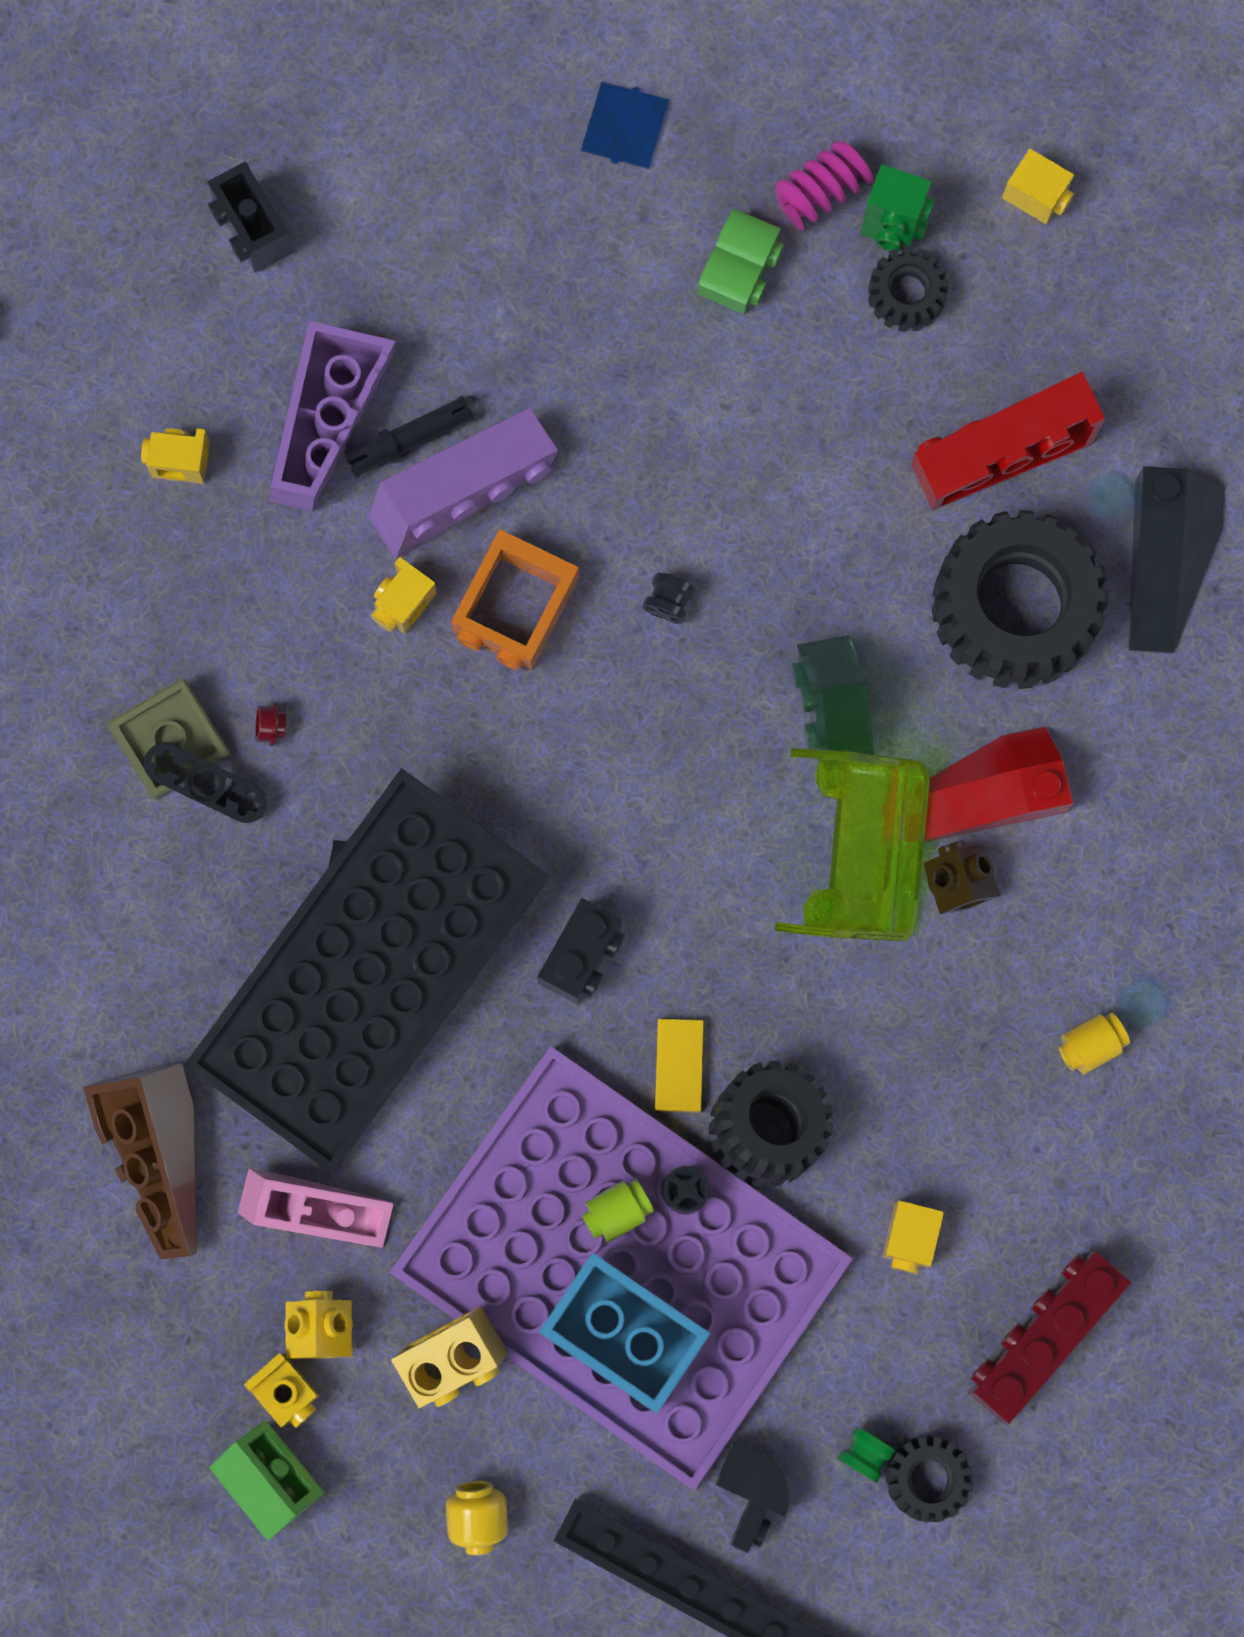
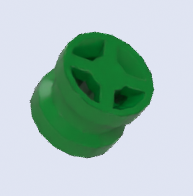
[837,1426,896,1484]

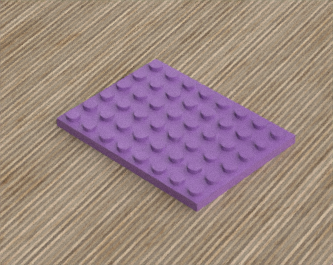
[389,1046,853,1491]

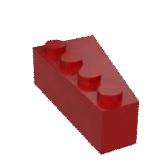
[911,371,1105,511]

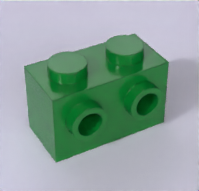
[860,164,935,252]

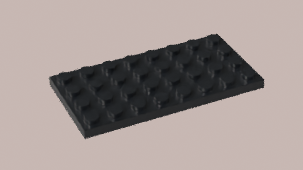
[184,768,550,1174]

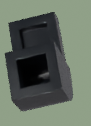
[715,1441,789,1553]

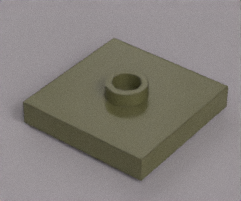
[106,677,230,800]

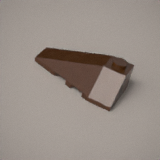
[83,1063,196,1259]

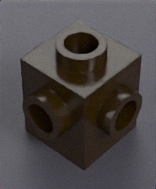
[923,841,1001,914]

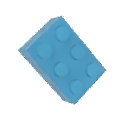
[539,1253,710,1414]

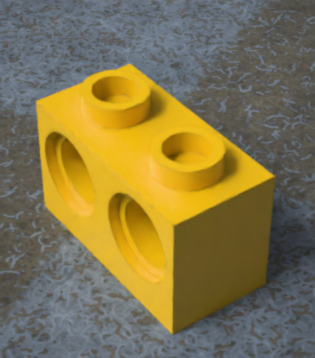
[391,1305,509,1408]

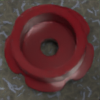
[255,702,286,747]

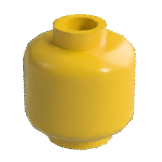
[445,1481,509,1555]

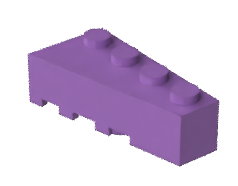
[269,321,395,512]
[369,408,558,560]

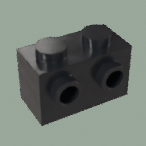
[207,161,293,273]
[537,897,625,1005]

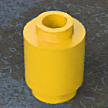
[1058,1012,1130,1075]

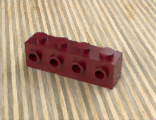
[968,1251,1131,1424]

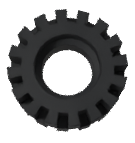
[868,247,949,332]
[886,1436,973,1523]

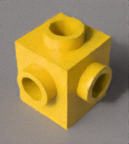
[285,1291,353,1359]

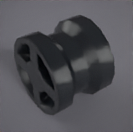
[642,573,696,624]
[663,1166,710,1215]

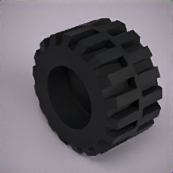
[709,1061,834,1187]

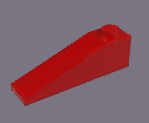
[881,727,1073,850]

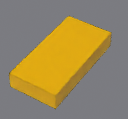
[655,1019,703,1113]

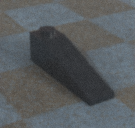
[1129,466,1224,654]

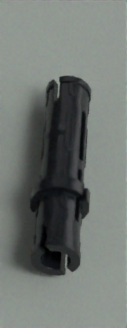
[344,395,474,478]

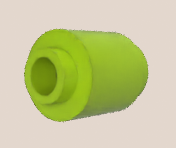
[581,1179,654,1243]

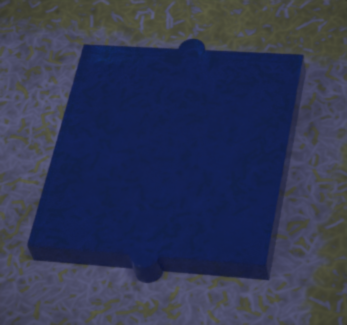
[581,81,669,169]

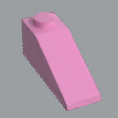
[238,1168,394,1248]

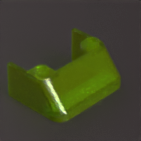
[775,748,929,941]

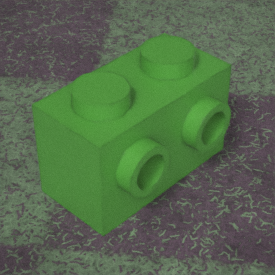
[209,1420,324,1541]

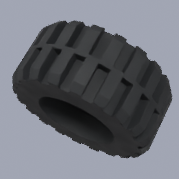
[931,510,1109,689]

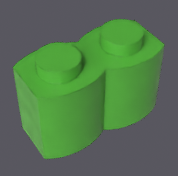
[697,208,784,315]

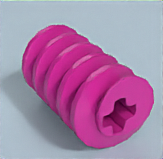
[775,140,874,231]

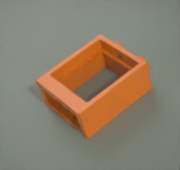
[451,529,579,671]

